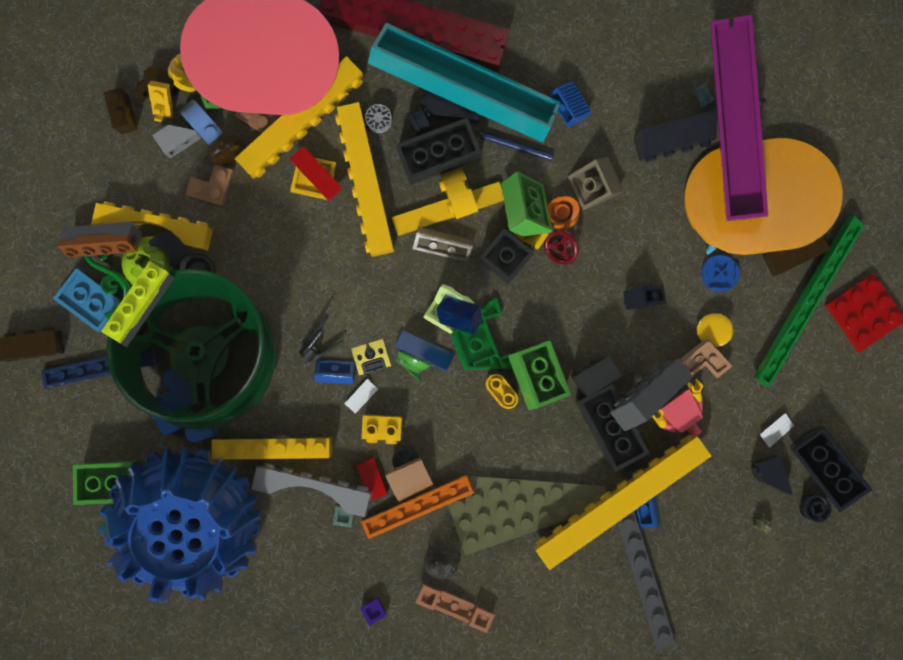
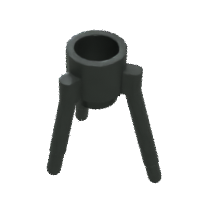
[299,316,344,362]

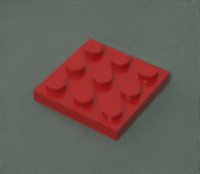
[825,273,903,353]

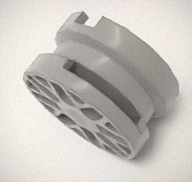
[365,104,392,134]

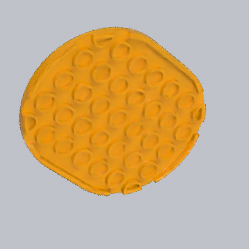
[684,138,843,255]

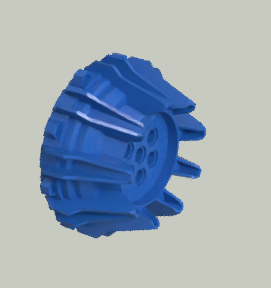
[98,447,261,603]

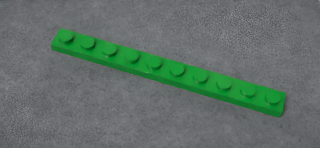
[753,215,864,388]

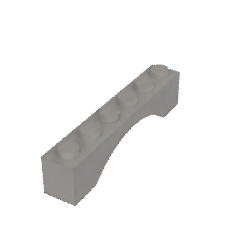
[251,463,373,517]

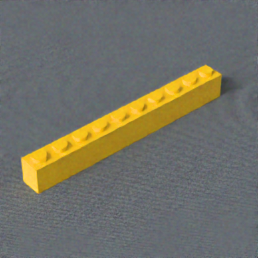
[534,435,711,570]

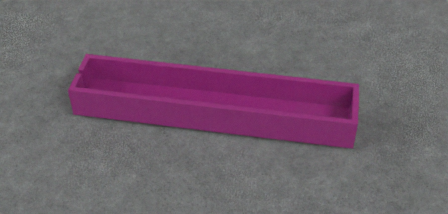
[710,15,768,222]

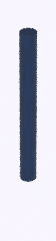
[480,131,554,161]

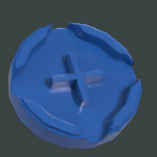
[701,254,740,292]

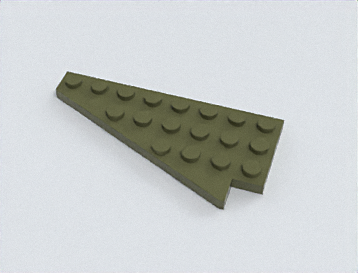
[448,475,607,555]

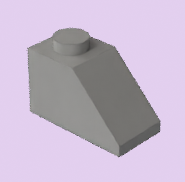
[152,125,201,158]

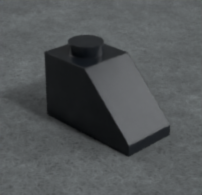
[623,285,667,310]
[751,455,793,495]

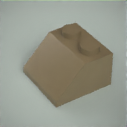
[568,157,624,210]

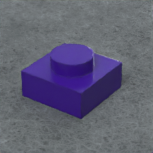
[360,597,387,626]

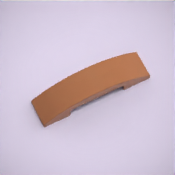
[415,584,495,633]

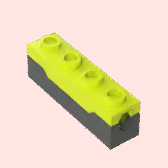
[101,261,174,347]

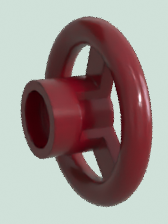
[544,229,579,265]

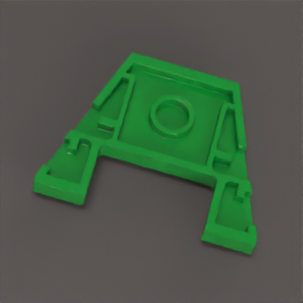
[450,298,517,370]

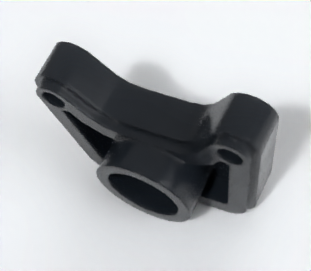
[148,230,188,268]

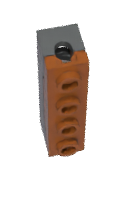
[57,221,142,258]

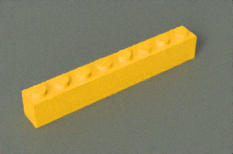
[234,56,364,179]
[335,102,394,257]

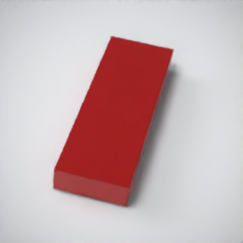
[290,146,343,201]

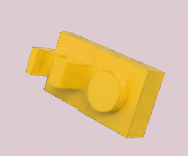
[148,81,174,122]

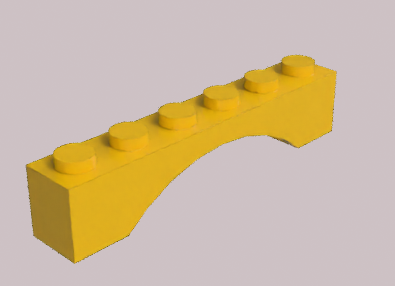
[91,201,213,251]
[212,437,332,459]

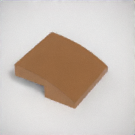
[385,457,435,504]

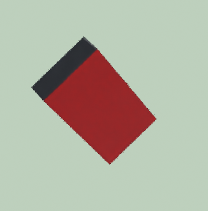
[356,458,388,501]

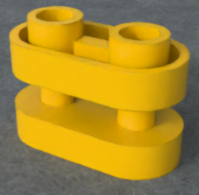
[485,374,518,409]

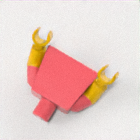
[652,379,703,436]

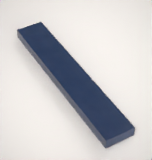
[41,345,159,389]

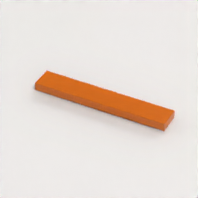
[361,475,475,539]

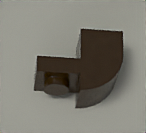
[133,67,181,101]

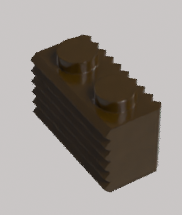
[103,88,138,134]

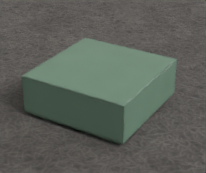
[333,505,354,528]

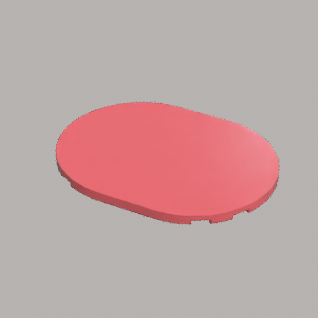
[180,0,339,115]

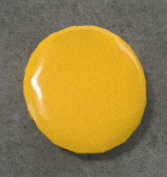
[697,313,733,347]

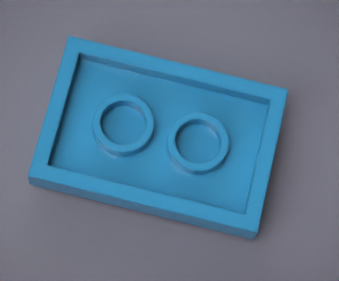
[53,268,121,333]

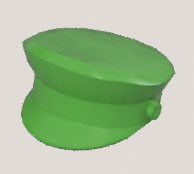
[395,351,430,382]

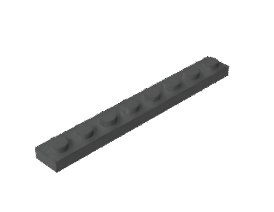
[617,511,675,650]

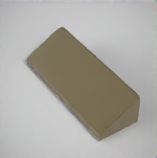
[413,227,473,262]

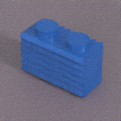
[549,81,592,128]

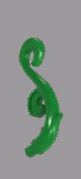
[84,254,132,320]

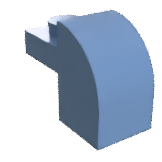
[179,99,223,145]

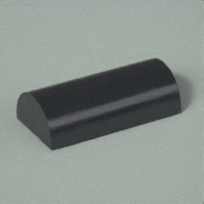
[790,426,873,512]

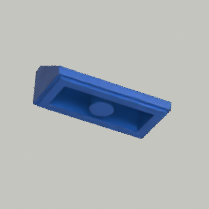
[314,359,355,384]

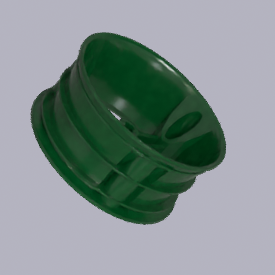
[107,269,276,430]

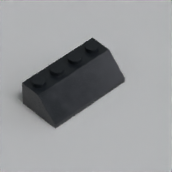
[634,110,717,162]

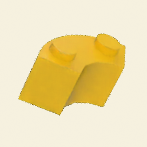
[438,167,478,219]

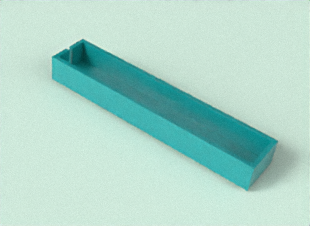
[368,23,561,143]

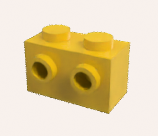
[361,414,403,444]

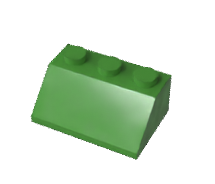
[501,171,553,236]

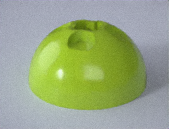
[122,236,179,285]

